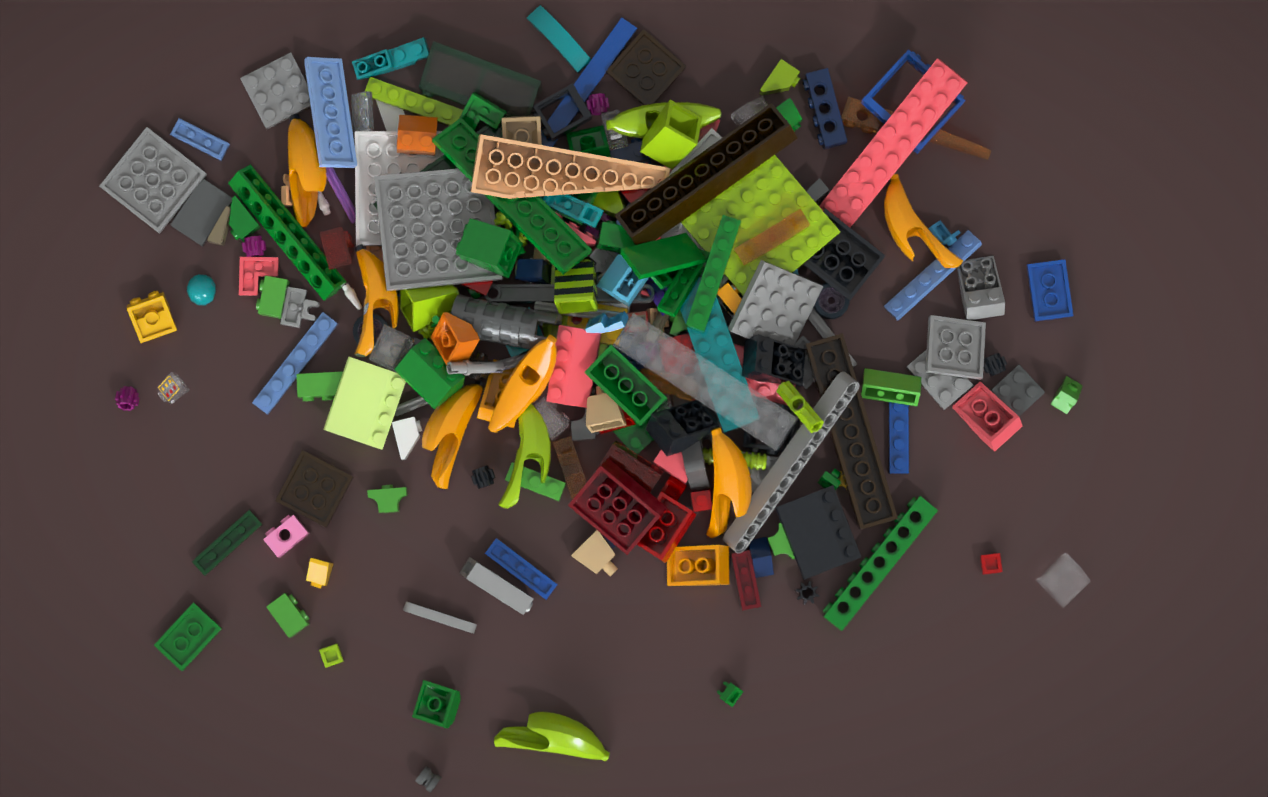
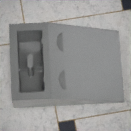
[957,256,1005,320]

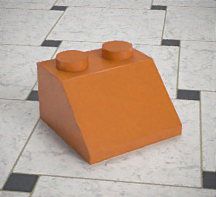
[397,115,438,156]
[431,312,480,366]

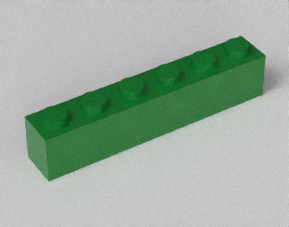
[686,215,741,333]

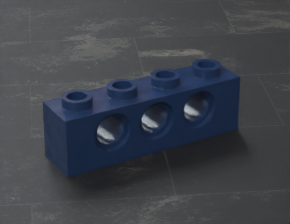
[802,68,847,150]

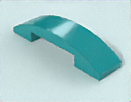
[526,5,591,73]
[539,194,604,228]

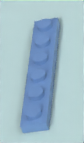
[884,230,982,321]
[252,312,338,415]

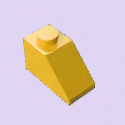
[306,558,333,588]

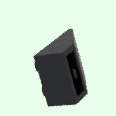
[742,334,806,386]
[646,399,719,456]

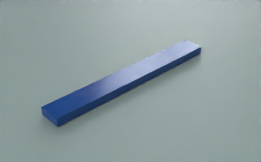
[541,18,637,147]

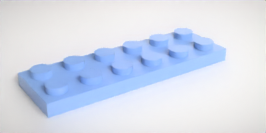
[304,57,357,168]

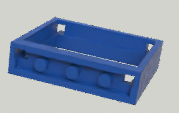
[861,49,966,154]

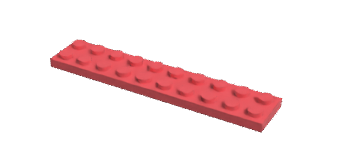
[819,58,968,228]

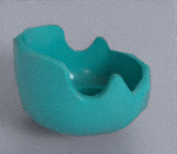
[187,274,216,305]

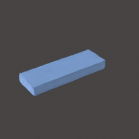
[170,118,230,161]

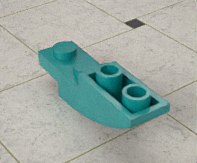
[352,37,431,80]

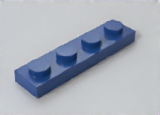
[889,402,909,474]
[485,538,558,600]

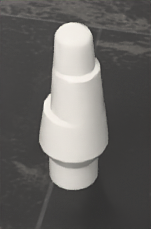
[317,191,331,216]
[342,283,362,310]

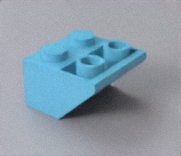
[596,254,649,307]

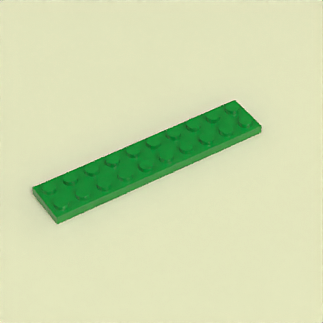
[432,118,592,275]

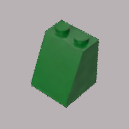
[456,218,523,278]

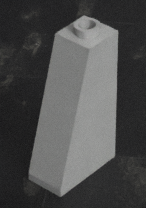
[460,557,533,615]

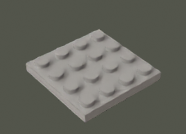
[99,127,207,234]
[728,260,823,346]

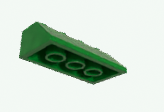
[584,345,668,426]

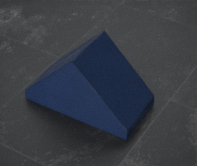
[515,259,552,284]
[749,537,774,578]

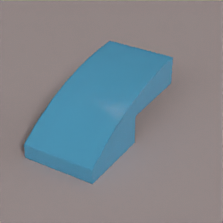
[585,311,629,333]

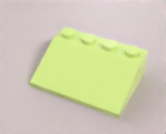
[323,357,406,450]

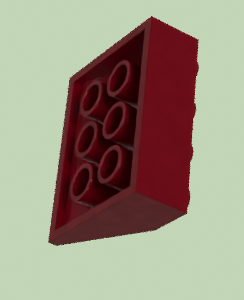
[568,458,667,555]

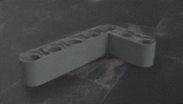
[672,388,711,492]

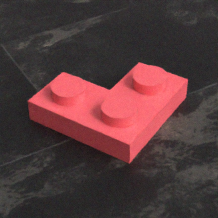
[239,257,279,296]

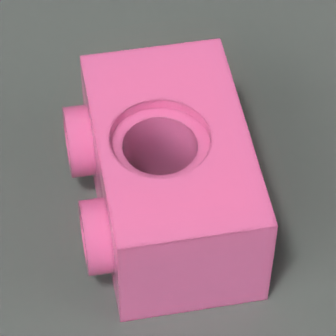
[263,515,310,558]

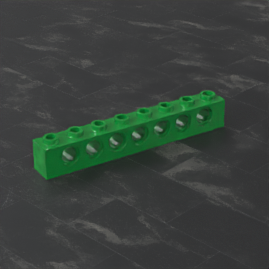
[228,164,346,301]
[823,496,938,631]

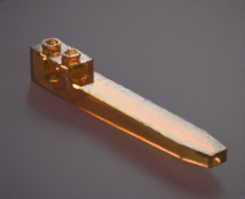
[841,97,991,160]

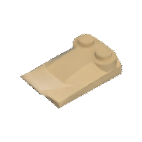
[502,116,542,145]

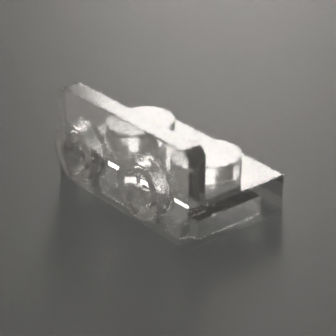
[351,91,374,133]

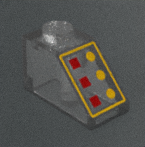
[157,372,190,404]

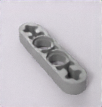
[403,601,477,634]

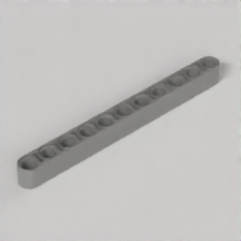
[723,372,860,553]

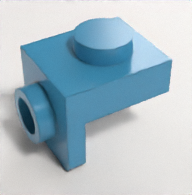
[928,220,961,247]

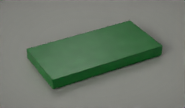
[620,233,706,280]

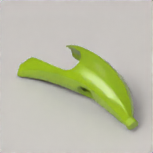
[606,102,722,138]
[498,404,551,508]
[494,712,610,761]

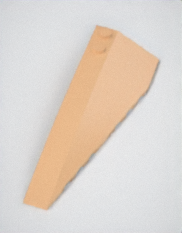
[471,134,670,199]

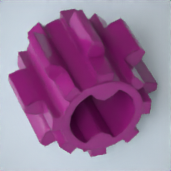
[586,93,609,115]
[242,236,266,257]
[115,386,140,411]

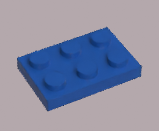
[1027,259,1074,322]

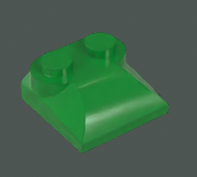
[412,680,461,728]

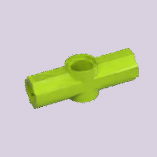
[776,380,824,433]

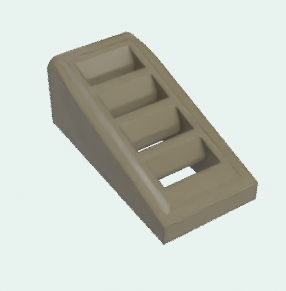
[207,206,231,246]

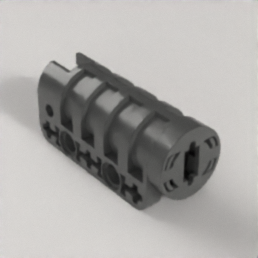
[451,295,563,350]

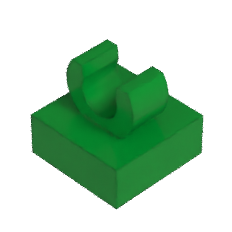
[817,468,841,490]
[717,682,743,707]

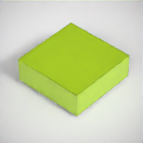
[319,643,344,668]

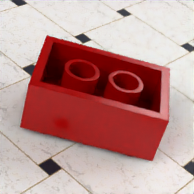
[636,491,697,563]

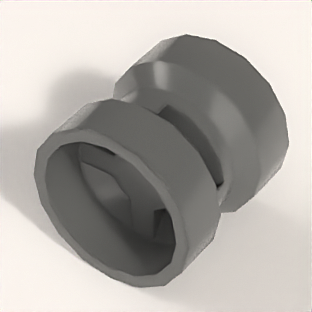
[415,766,442,793]

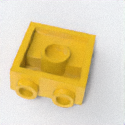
[127,291,177,343]

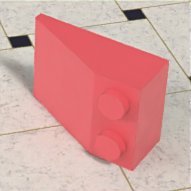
[952,382,1023,452]

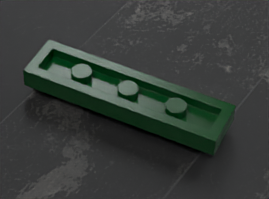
[192,510,263,576]

